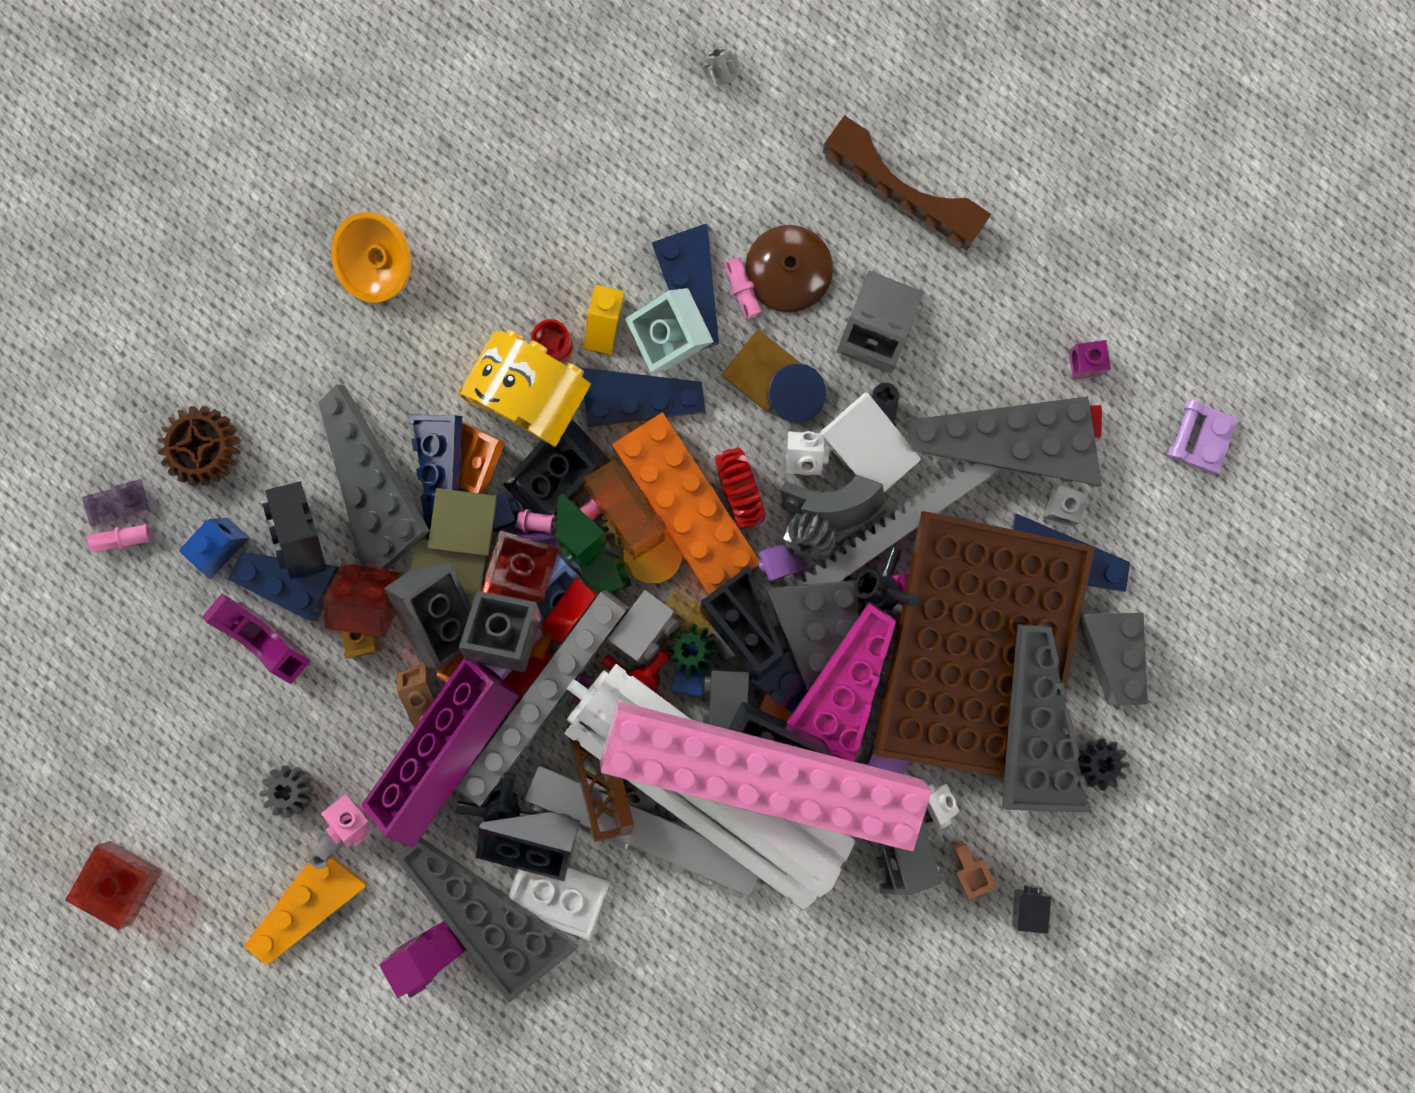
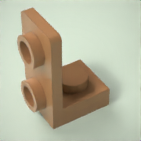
[397,663,435,729]

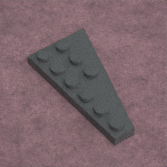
[318,384,430,583]
[907,396,1102,487]
[1002,624,1092,813]
[395,837,579,1002]

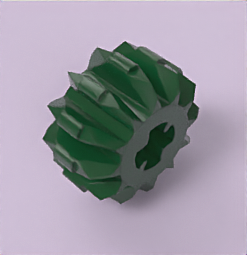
[666,624,718,676]

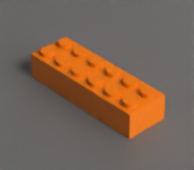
[612,412,759,596]

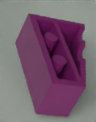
[379,921,467,999]

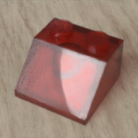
[482,530,559,603]

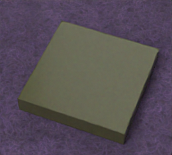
[428,488,498,556]

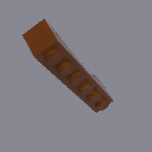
[822,115,992,250]

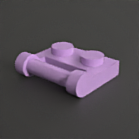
[1167,400,1238,475]

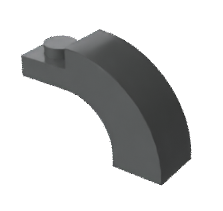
[780,475,885,531]

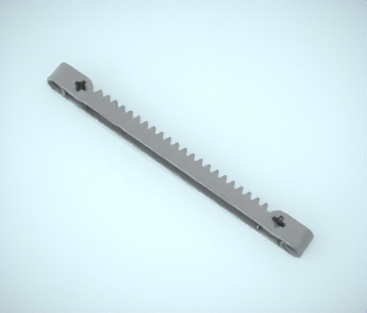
[708,461,1001,662]

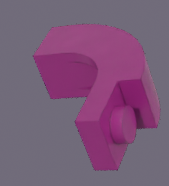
[202,593,310,684]

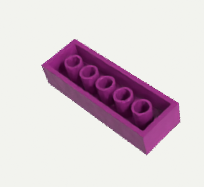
[361,658,519,848]

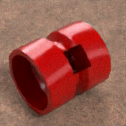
[531,319,573,364]

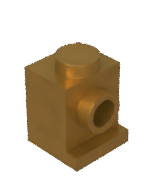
[339,612,381,659]

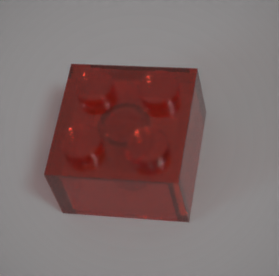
[323,564,401,637]
[65,841,163,930]

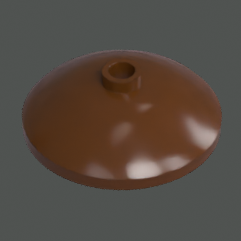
[745,225,833,312]

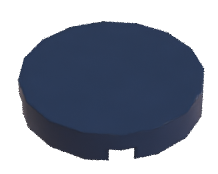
[767,363,826,423]

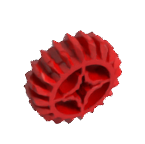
[714,447,766,529]

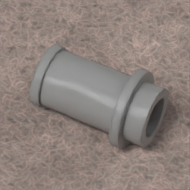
[308,832,342,869]

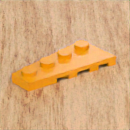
[243,856,369,965]

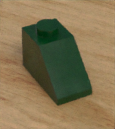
[556,494,607,568]
[580,548,632,594]

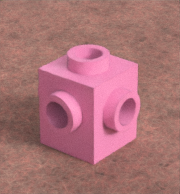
[321,794,371,848]

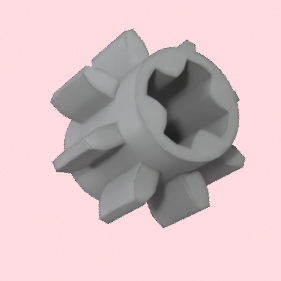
[702,47,741,85]

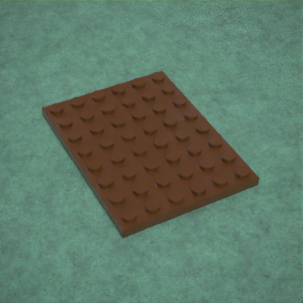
[873,511,1095,777]

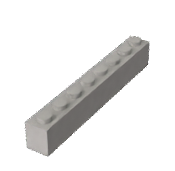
[456,590,630,807]
[524,764,758,898]

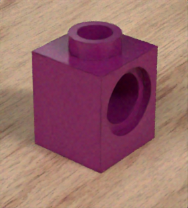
[1069,340,1111,380]

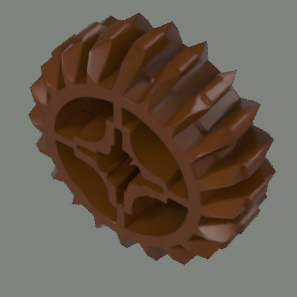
[157,406,241,486]

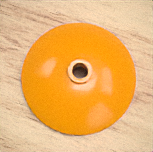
[331,212,411,303]

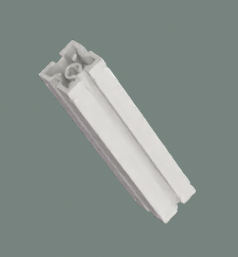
[564,664,856,909]

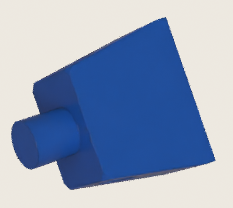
[179,518,249,580]

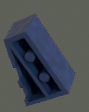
[228,552,345,621]

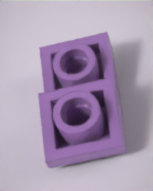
[759,544,807,581]

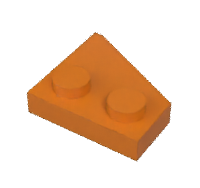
[460,421,505,494]

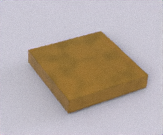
[721,329,802,412]

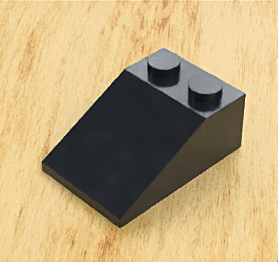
[503,419,612,516]
[476,812,580,882]

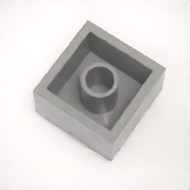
[608,590,682,665]

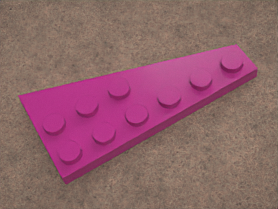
[787,603,896,762]

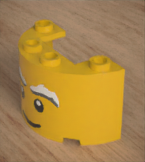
[458,330,591,447]

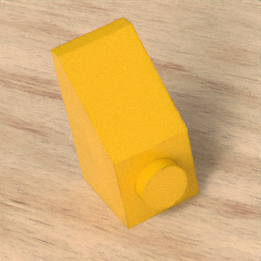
[583,285,626,356]

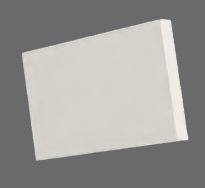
[820,392,921,492]
[508,866,610,941]

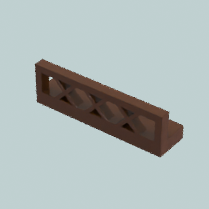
[567,724,634,842]

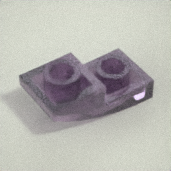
[82,479,150,527]

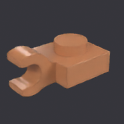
[952,841,996,900]

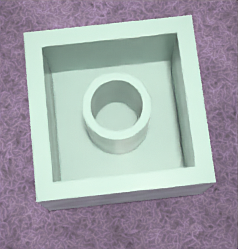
[625,288,714,372]

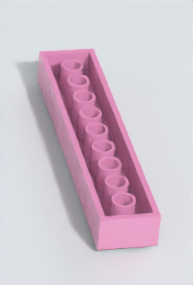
[600,701,932,851]

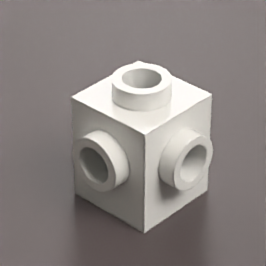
[785,431,829,476]
[923,784,960,831]

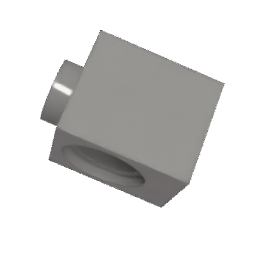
[1043,485,1088,526]

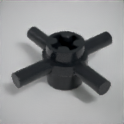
[844,546,918,610]
[455,772,536,822]

